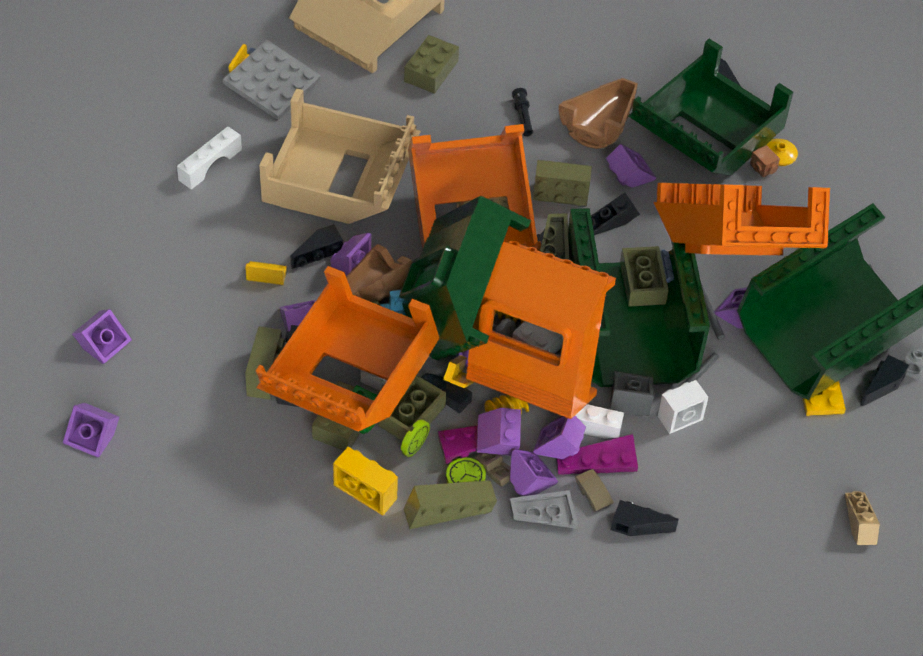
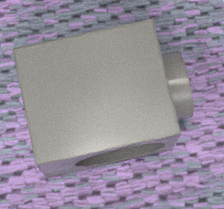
[904,346,923,380]

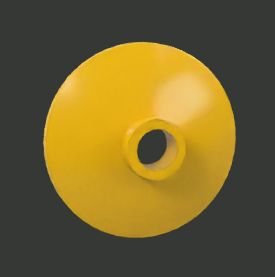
[765,139,798,166]

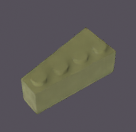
[540,213,569,260]
[404,480,497,529]

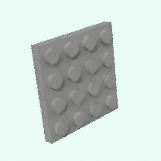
[223,40,321,120]

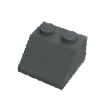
[610,371,654,416]

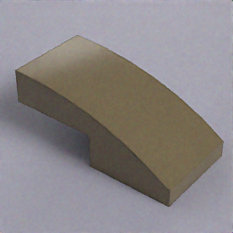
[474,453,511,487]
[575,469,614,512]

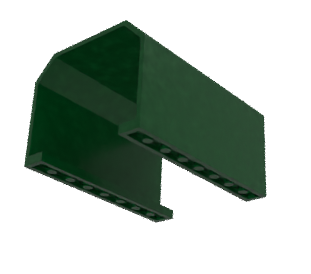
[737,203,923,400]
[568,208,710,387]

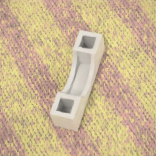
[177,127,242,190]

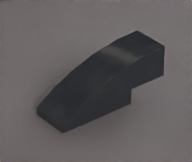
[421,373,472,414]

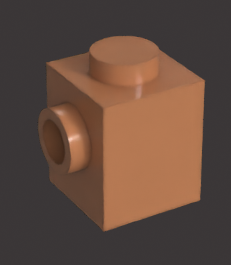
[750,145,780,177]

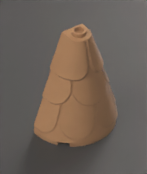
[559,78,638,149]
[346,244,412,302]

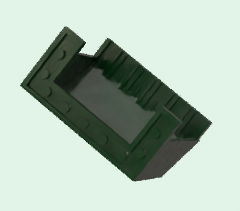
[628,38,794,175]
[399,196,531,360]

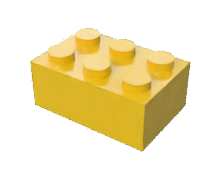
[333,447,398,516]

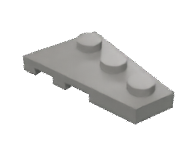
[509,490,578,529]

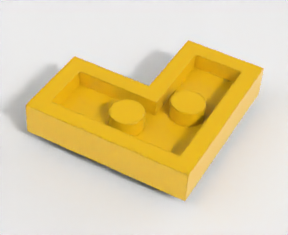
[802,381,846,416]

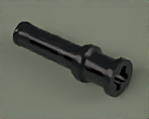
[512,88,533,136]

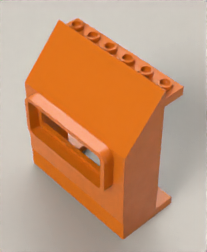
[408,124,541,251]
[653,183,830,255]
[466,241,616,419]
[256,266,440,432]

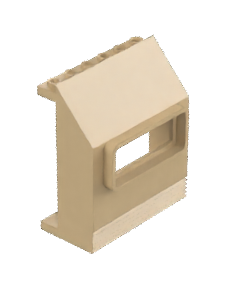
[289,0,445,73]
[259,88,421,224]

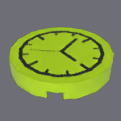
[401,419,430,457]
[446,457,486,483]

